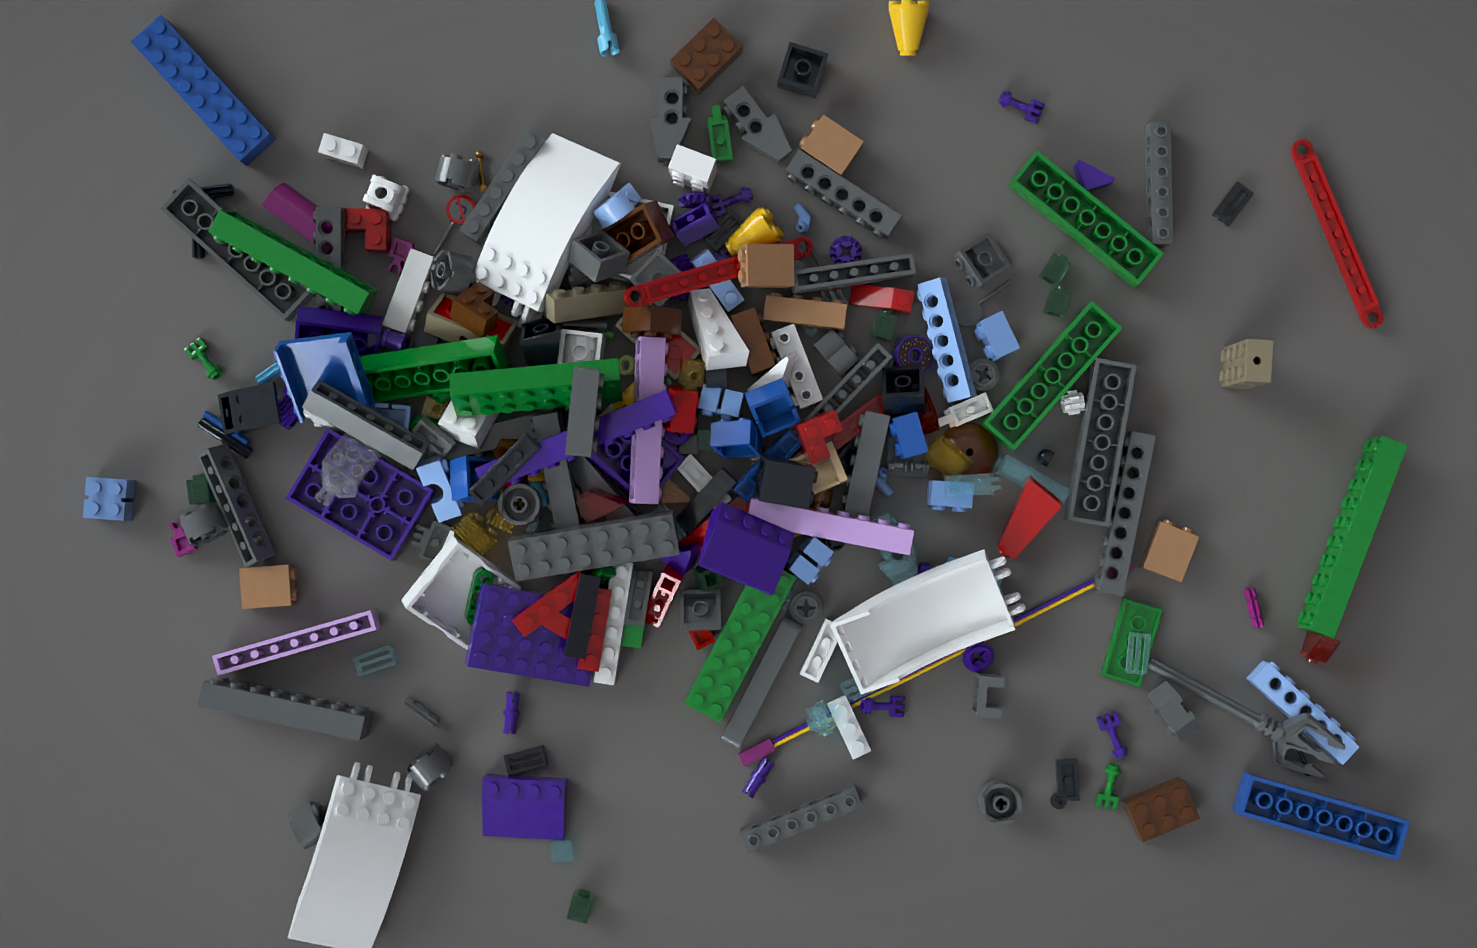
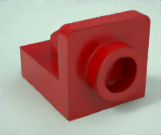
[688,630,715,650]

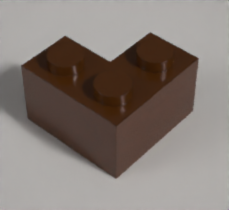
[449,282,499,338]
[622,305,682,339]

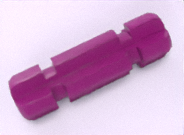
[1244,588,1265,628]

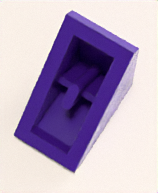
[1073,160,1115,192]
[660,542,702,575]

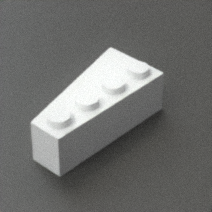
[687,288,749,371]

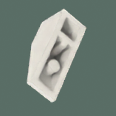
[747,350,798,392]

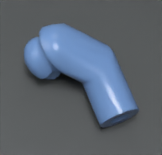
[793,202,812,233]
[875,467,894,498]

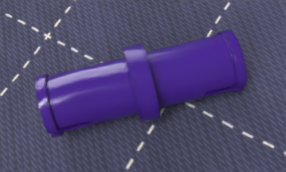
[503,691,520,734]
[742,757,775,798]

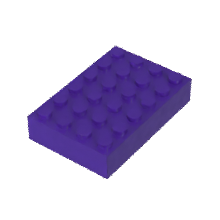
[285,428,438,561]
[465,582,592,687]

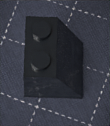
[519,318,562,366]
[754,453,818,509]

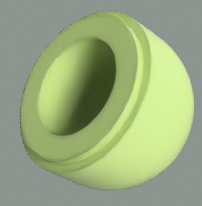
[619,355,635,376]

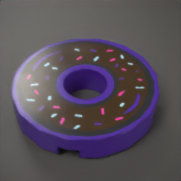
[894,335,934,373]

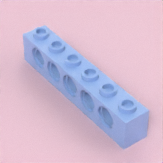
[917,278,977,403]
[1246,661,1359,765]

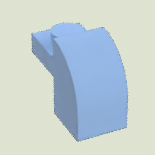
[592,182,642,228]

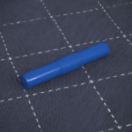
[202,411,251,446]

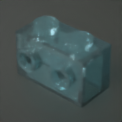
[805,700,837,737]

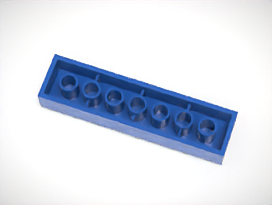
[130,14,276,166]
[1232,771,1410,861]

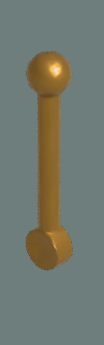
[475,151,488,193]

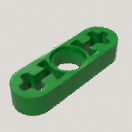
[464,567,493,625]

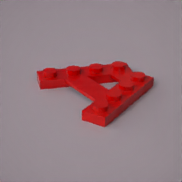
[512,571,612,672]

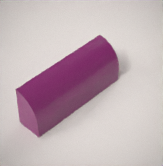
[261,183,349,254]

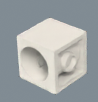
[557,329,606,364]

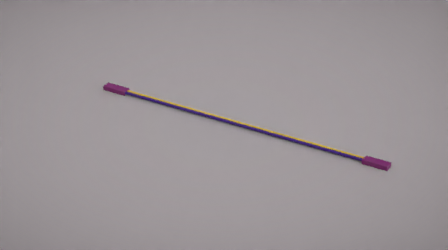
[738,562,1135,766]

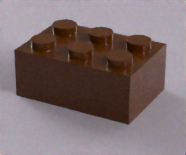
[670,18,742,95]
[600,200,675,265]
[731,307,778,377]
[1122,776,1200,843]

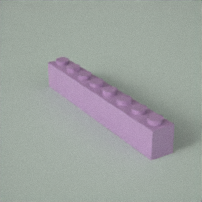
[629,336,668,504]
[749,497,914,555]
[212,609,381,676]

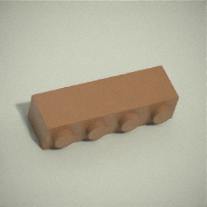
[763,293,848,331]

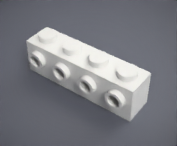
[770,324,823,409]

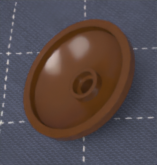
[937,422,998,483]

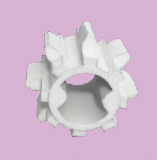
[1061,390,1085,415]

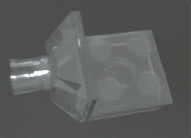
[315,432,383,506]

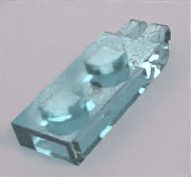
[944,473,1002,497]

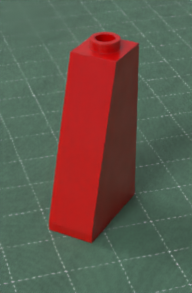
[998,475,1062,560]

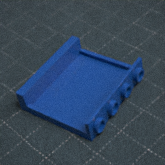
[273,332,376,423]

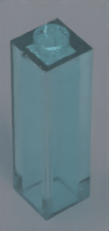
[993,454,1071,508]

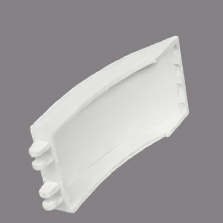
[474,133,621,322]
[830,549,1026,695]
[288,762,421,948]

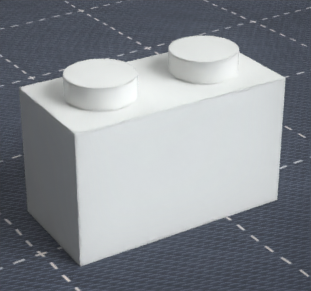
[318,133,368,169]

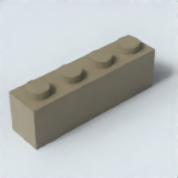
[545,281,629,323]

